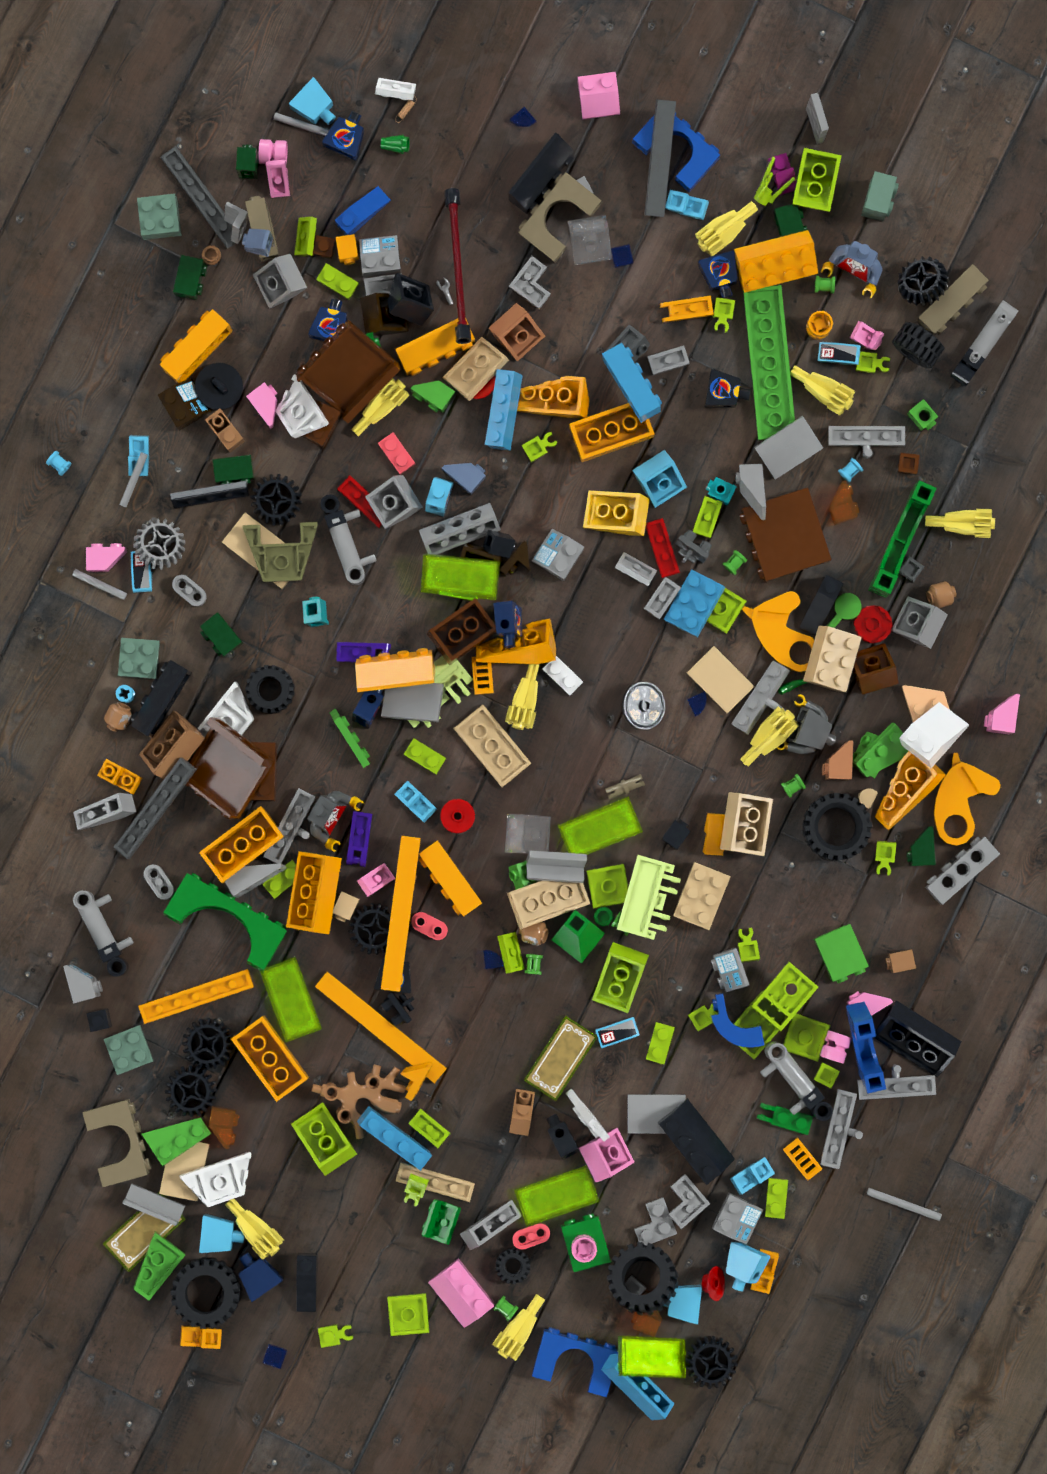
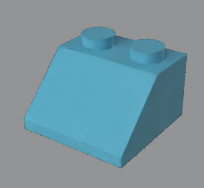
[632,450,687,508]

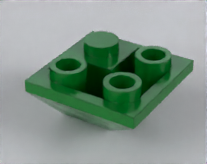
[551,910,605,964]

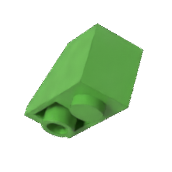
[411,381,455,413]

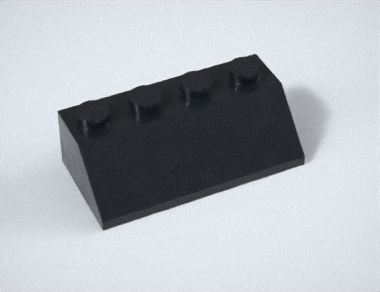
[509,132,574,214]
[130,660,192,738]
[873,1000,962,1078]
[658,1098,735,1185]

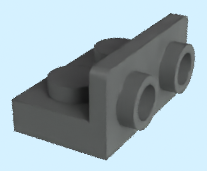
[605,325,650,363]

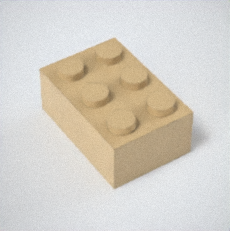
[803,626,861,692]
[720,792,773,856]
[672,862,731,930]

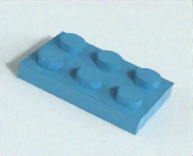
[664,569,725,638]

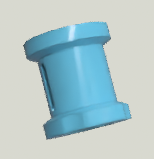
[46,451,72,476]
[838,458,863,483]
[116,685,135,703]

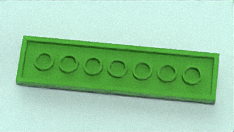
[743,285,795,441]

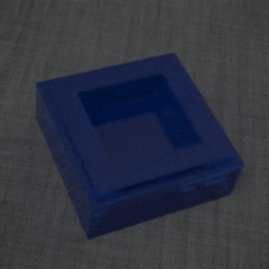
[611,244,634,268]
[263,1344,287,1369]

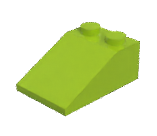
[792,148,842,212]
[592,942,649,1013]
[291,1102,357,1176]

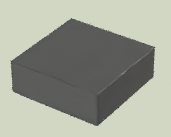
[899,556,925,583]

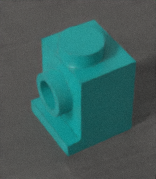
[706,477,737,506]
[302,597,329,627]

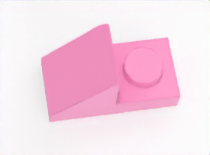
[266,160,290,198]
[357,863,395,897]

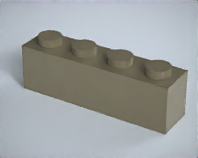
[916,264,989,335]

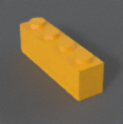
[418,840,482,917]

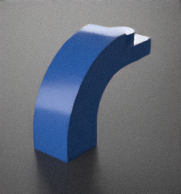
[711,993,764,1047]

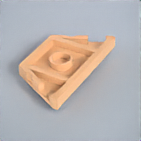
[901,685,950,722]

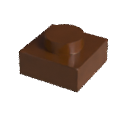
[313,235,335,259]
[898,453,920,475]

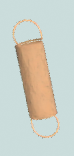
[395,100,416,123]

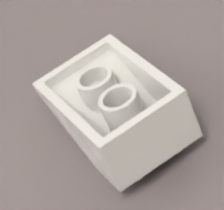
[899,702,969,768]

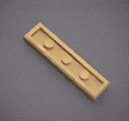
[396,1162,475,1202]

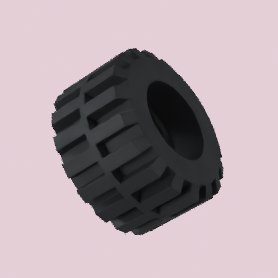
[892,322,945,369]
[245,665,295,714]

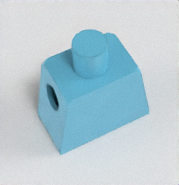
[289,77,336,125]
[425,477,454,517]
[199,1214,245,1253]
[726,1242,771,1291]
[663,1285,702,1324]

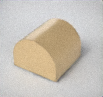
[857,788,878,809]

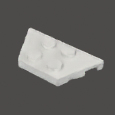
[275,374,329,438]
[197,682,254,738]
[566,1088,610,1141]
[179,1152,251,1207]

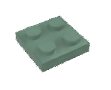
[118,638,160,679]
[104,1025,154,1075]

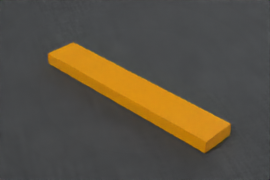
[138,969,254,1024]

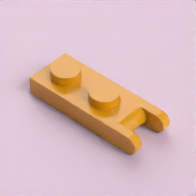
[660,296,713,323]

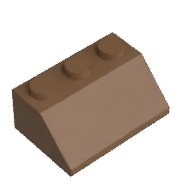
[139,710,205,779]

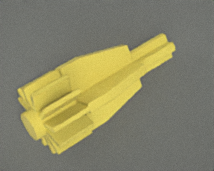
[695,201,758,257]
[790,365,855,415]
[351,378,410,436]
[925,509,995,538]
[505,664,539,730]
[740,706,799,767]
[225,1199,284,1260]
[492,1294,545,1361]

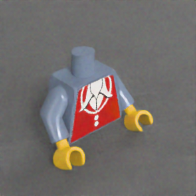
[821,241,882,298]

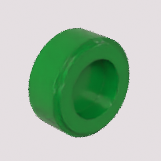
[594,907,613,926]

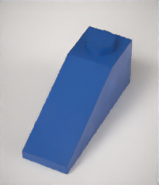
[335,186,391,235]

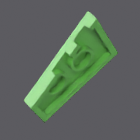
[329,708,370,768]
[852,723,908,777]
[142,1117,211,1166]
[133,1231,185,1300]

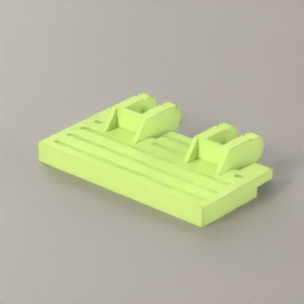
[408,656,473,728]
[617,855,681,940]

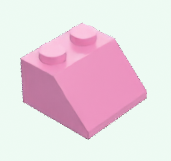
[577,72,620,120]
[984,694,1020,735]
[579,1128,634,1182]

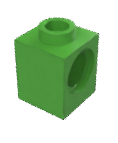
[907,399,938,431]

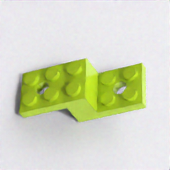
[734,962,818,1060]

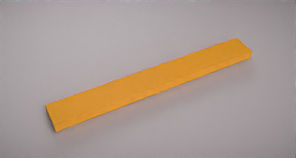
[381,836,421,992]
[315,971,447,1083]

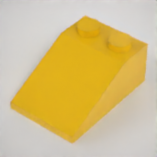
[583,490,649,536]

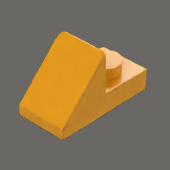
[400,1062,433,1101]

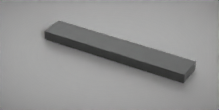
[644,99,676,217]
[160,146,243,249]
[114,757,197,859]

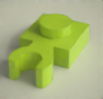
[713,298,735,333]
[856,351,890,373]
[522,432,557,463]
[875,841,896,875]
[737,928,760,963]
[688,1004,718,1031]
[404,1174,429,1206]
[318,1324,353,1348]

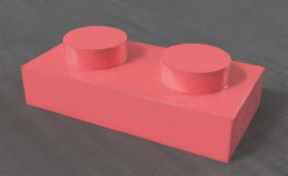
[378,432,415,475]

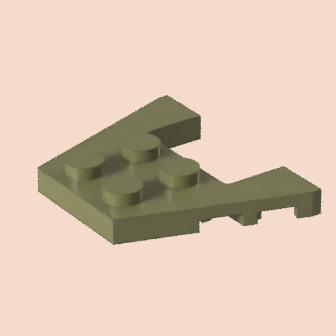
[243,522,318,582]

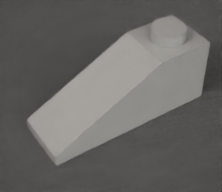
[735,464,766,520]
[73,793,136,830]
[225,864,287,898]
[460,1200,522,1250]

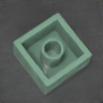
[861,171,899,222]
[137,194,182,240]

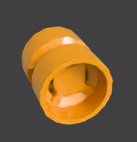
[806,311,833,340]

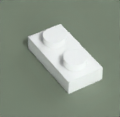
[375,78,416,100]
[542,656,583,696]

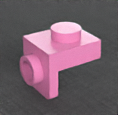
[850,321,884,350]

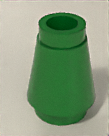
[381,135,410,154]

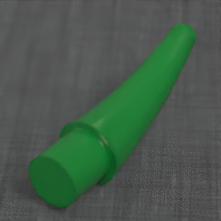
[778,679,808,695]

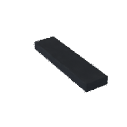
[170,481,249,509]

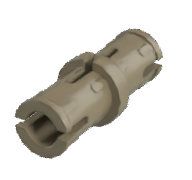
[605,774,645,800]

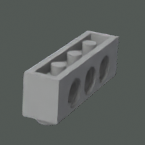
[419,503,501,556]
[925,837,1000,905]

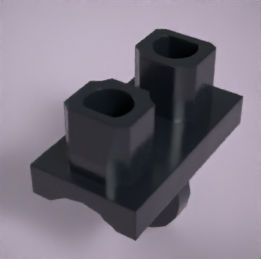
[381,992,414,1027]

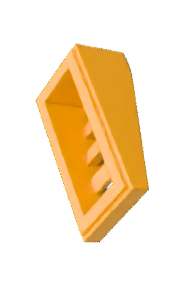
[472,657,494,695]
[783,1137,822,1181]

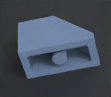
[242,229,273,257]
[442,463,486,495]

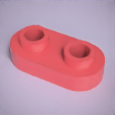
[411,912,448,940]
[513,1223,550,1250]

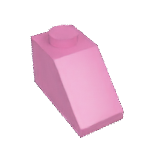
[246,382,277,429]
[846,991,893,1016]

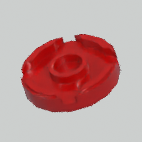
[854,605,892,644]

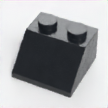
[387,273,434,326]

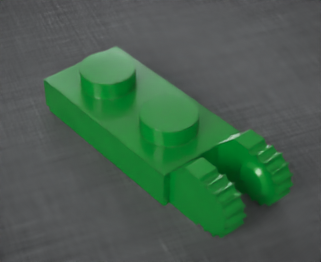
[757,1103,813,1135]

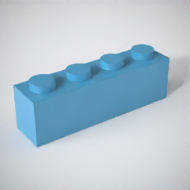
[602,343,662,423]
[485,369,523,451]
[357,1106,432,1171]
[601,1353,674,1420]

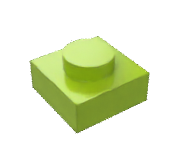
[814,1062,840,1088]

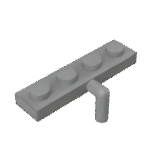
[828,426,905,459]
[731,660,790,735]
[263,788,316,864]
[857,1064,936,1100]
[820,1089,863,1169]

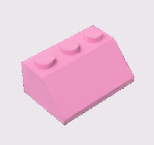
[428,1258,494,1328]

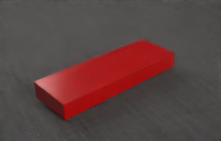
[337,475,382,528]
[645,518,680,579]

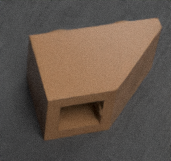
[205,409,245,453]
[509,1089,535,1136]

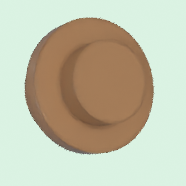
[202,246,221,265]

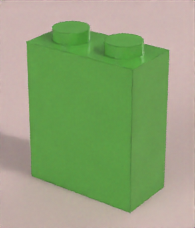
[813,924,869,983]

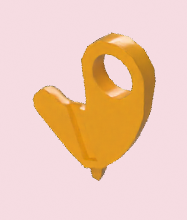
[742,591,814,672]
[934,753,1000,846]

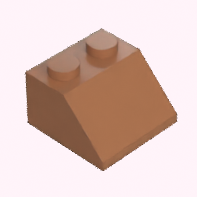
[488,303,545,361]
[822,740,853,781]

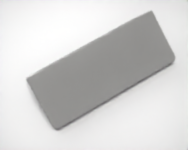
[224,202,248,244]
[526,850,587,883]
[122,1183,185,1226]

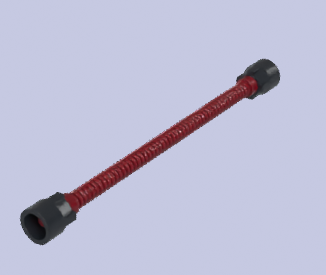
[444,188,471,344]

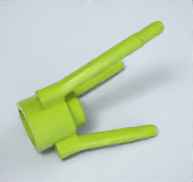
[753,157,795,206]

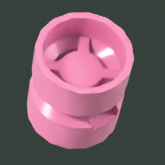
[259,139,288,165]
[820,1030,852,1064]
[571,1234,597,1263]

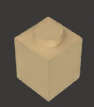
[333,891,360,922]

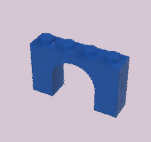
[632,112,720,193]
[846,1002,886,1094]
[532,1327,619,1397]

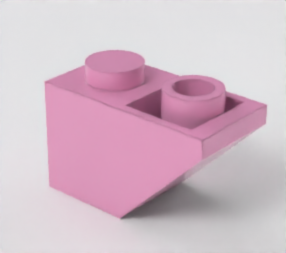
[86,543,127,572]

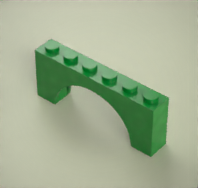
[868,480,937,598]
[163,873,287,973]

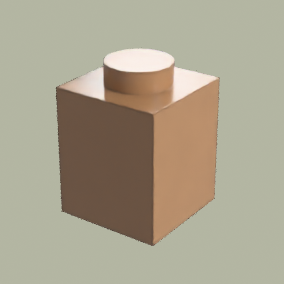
[885,949,916,973]

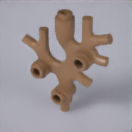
[311,1064,406,1139]

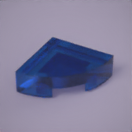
[510,107,537,127]
[687,691,707,717]
[483,950,504,969]

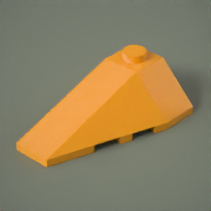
[517,376,589,419]
[476,618,556,664]
[875,751,946,830]

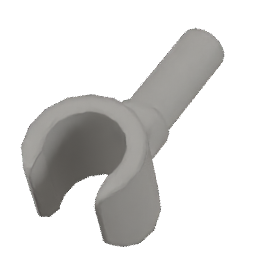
[436,277,453,305]

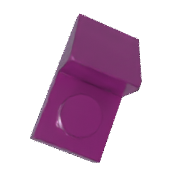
[768,153,796,196]

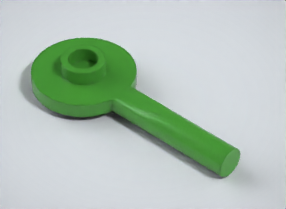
[814,593,862,640]

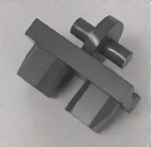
[675,530,712,564]

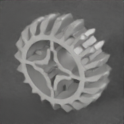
[133,518,185,570]

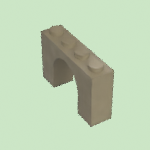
[519,172,603,263]
[245,196,279,262]
[82,1099,151,1187]

